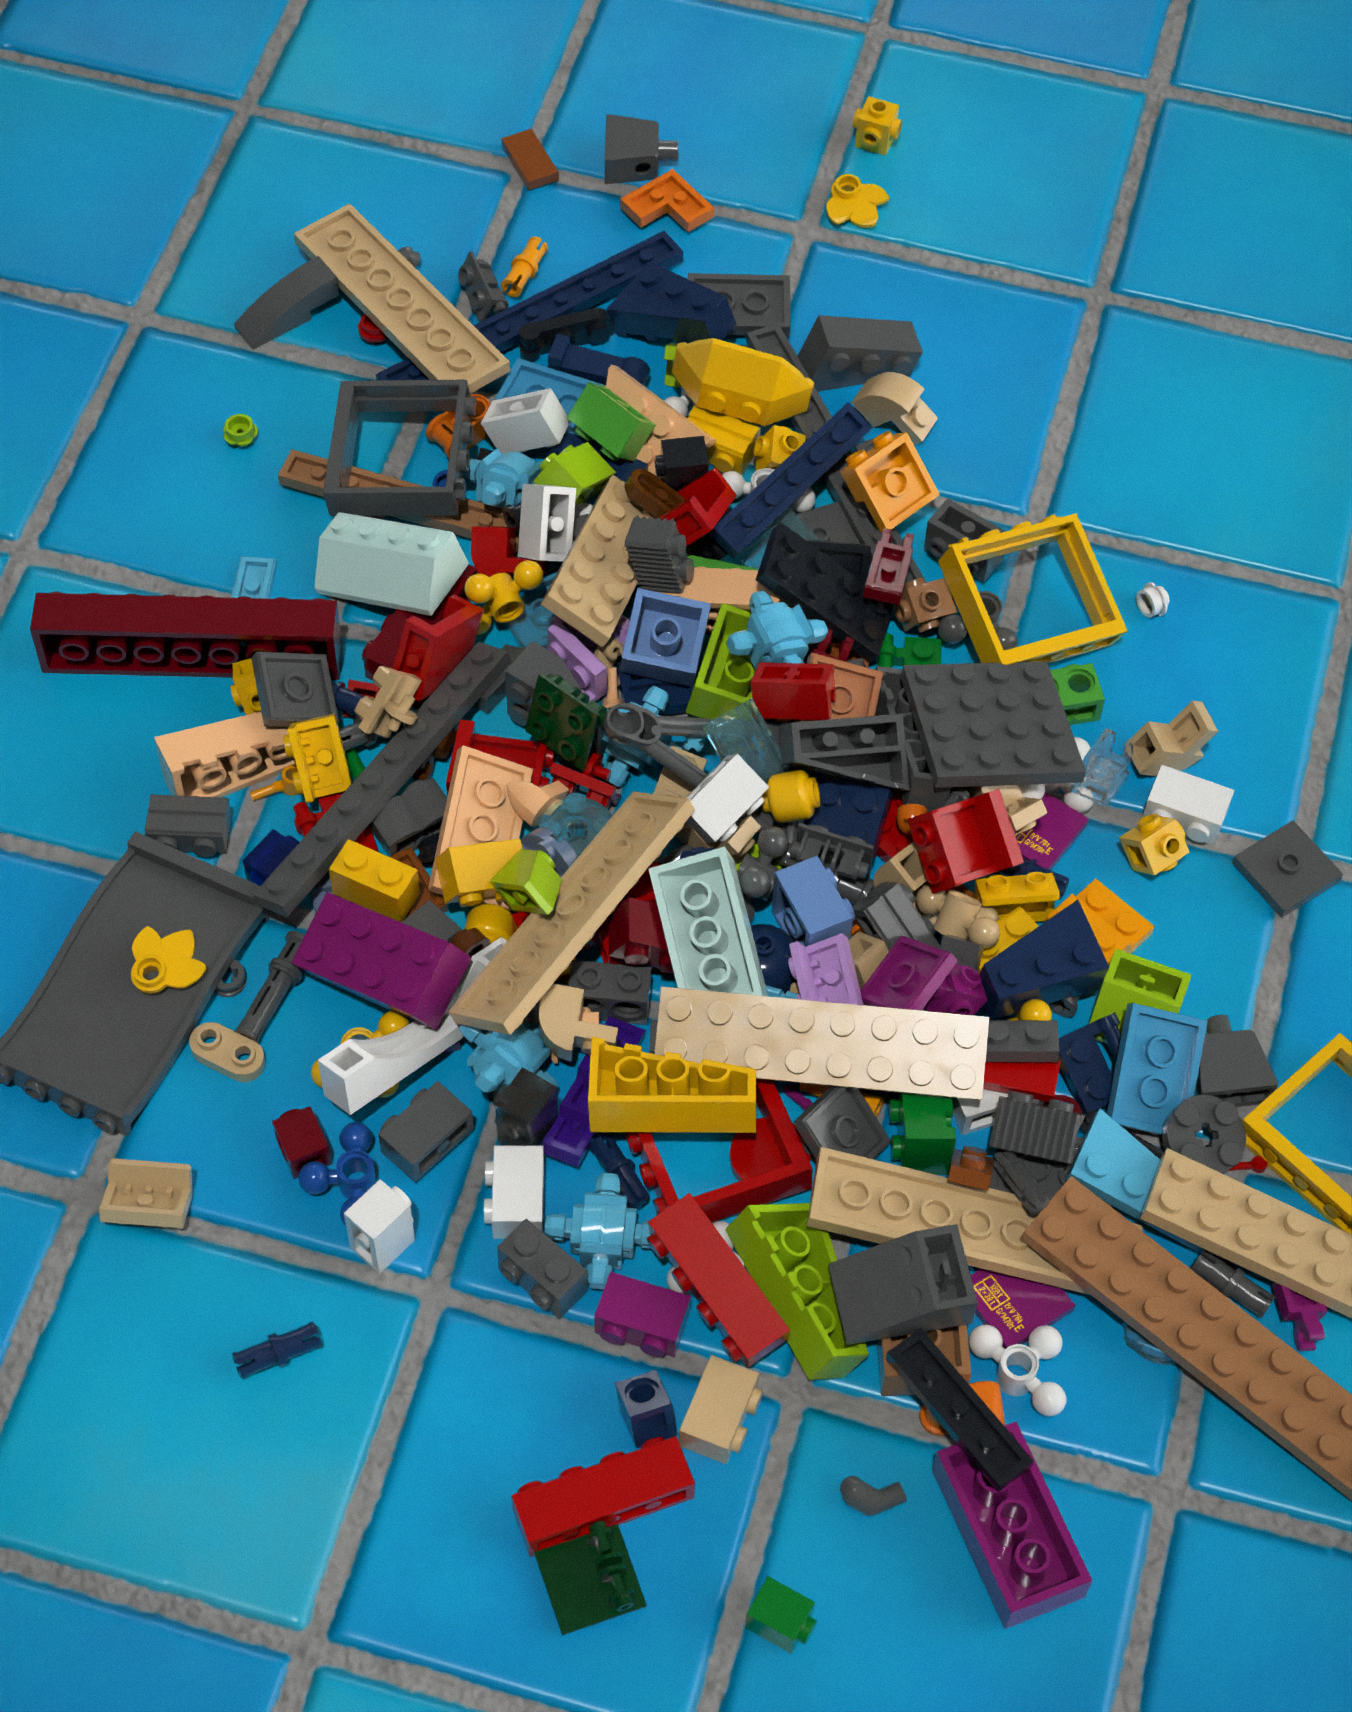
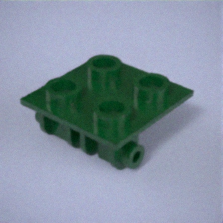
[525,673,607,771]
[534,1521,647,1636]

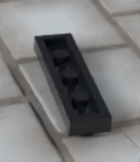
[886,1328,1034,1493]

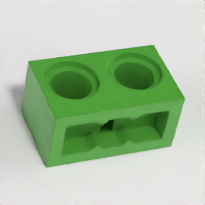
[1050,663,1105,725]

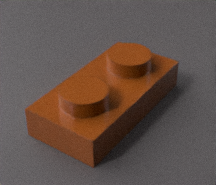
[947,1146,994,1191]

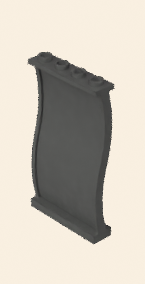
[0,831,273,1137]

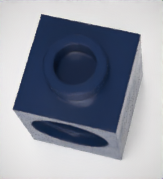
[615,1370,677,1448]

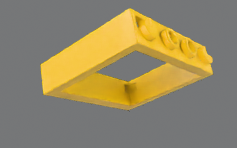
[938,513,1128,665]
[1242,1033,1352,1234]

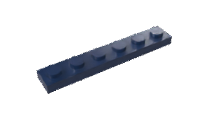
[708,402,872,559]

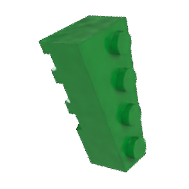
[889,1092,956,1175]

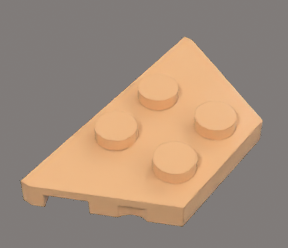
[606,365,716,478]

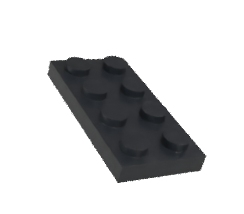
[755,522,893,663]

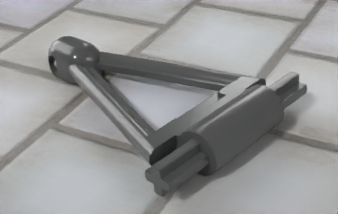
[603,703,813,844]

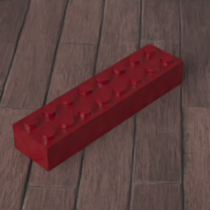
[30,592,343,680]

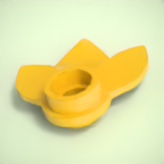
[826,174,890,228]
[131,926,207,994]

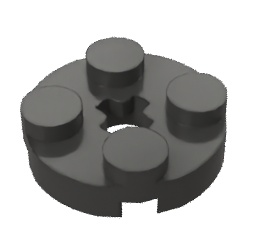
[1162,1095,1246,1174]

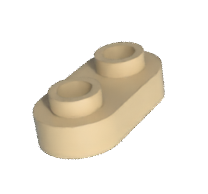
[189,1022,266,1082]

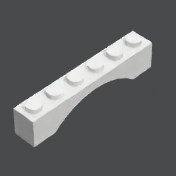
[318,937,507,1115]

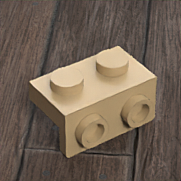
[99,1158,193,1228]

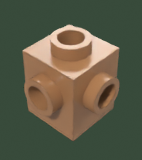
[894,578,957,634]

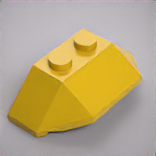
[672,338,814,426]

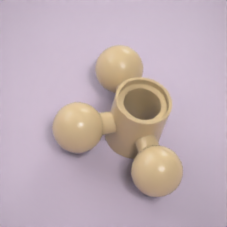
[916,884,1000,949]

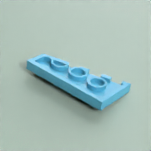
[1065,1109,1216,1256]

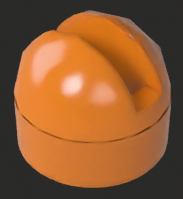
[897,804,928,836]

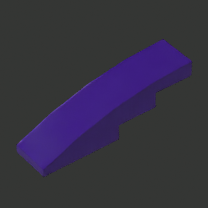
[542,1016,646,1167]

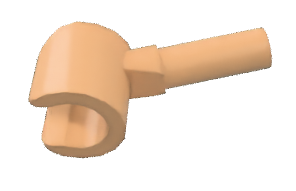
[602,667,623,709]

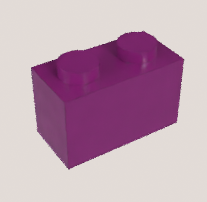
[594,1272,691,1358]

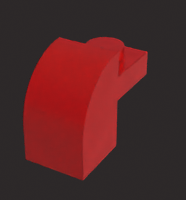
[471,525,550,580]

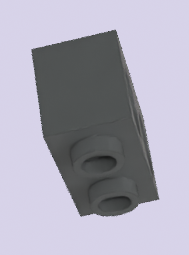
[569,960,652,1025]

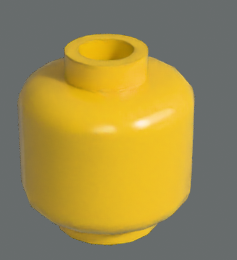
[761,770,820,823]
[464,904,514,944]

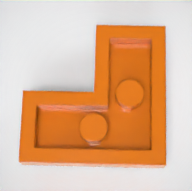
[620,169,714,232]

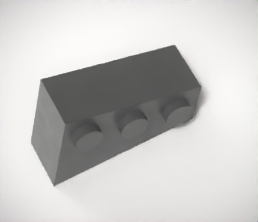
[798,315,923,392]
[779,714,910,792]

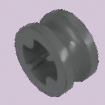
[214,959,246,998]

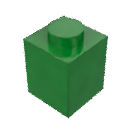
[745,1576,818,1654]

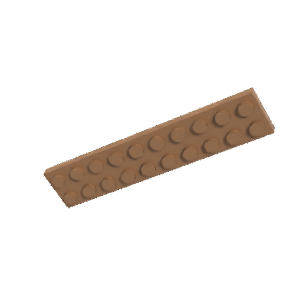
[1020,1176,1352,1501]

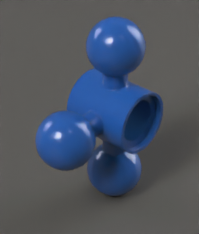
[298,1122,376,1226]

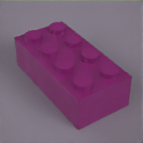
[291,892,472,1030]
[932,1421,1093,1629]

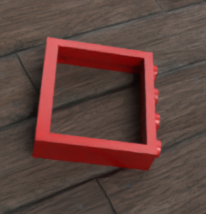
[625,1079,813,1222]

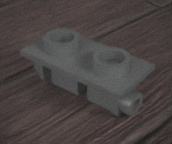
[458,251,508,322]

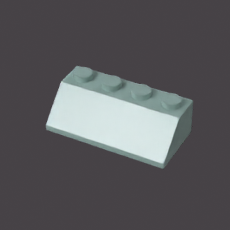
[314,512,469,616]
[649,846,768,996]

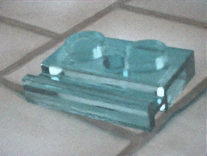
[702,698,789,780]

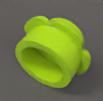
[223,414,258,447]

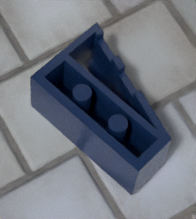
[606,262,737,344]
[979,900,1110,1020]

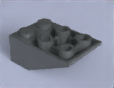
[505,641,601,758]
[828,1224,978,1345]

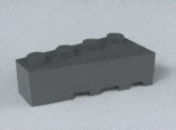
[875,666,951,812]

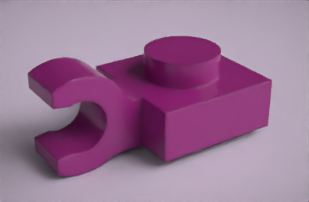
[1272,1282,1328,1351]

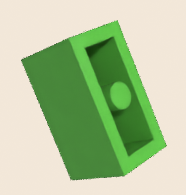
[567,382,656,461]

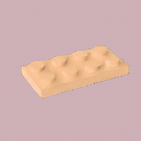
[428,745,533,906]

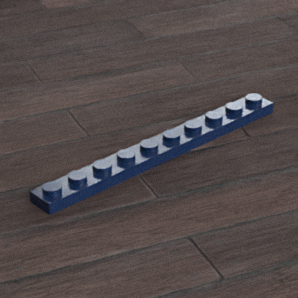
[376,231,683,380]

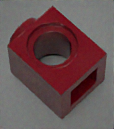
[272,1106,332,1180]

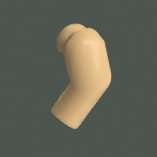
[593,637,624,686]

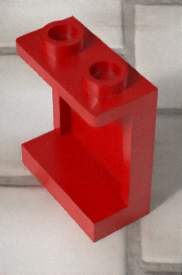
[659,468,737,546]
[393,594,484,701]
[446,719,556,796]
[907,788,1024,894]

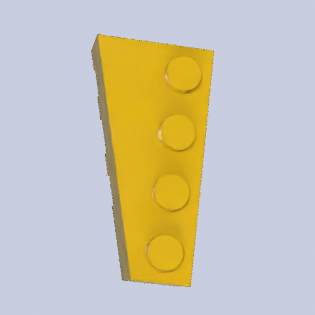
[588,1036,756,1133]

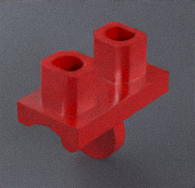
[549,752,621,820]

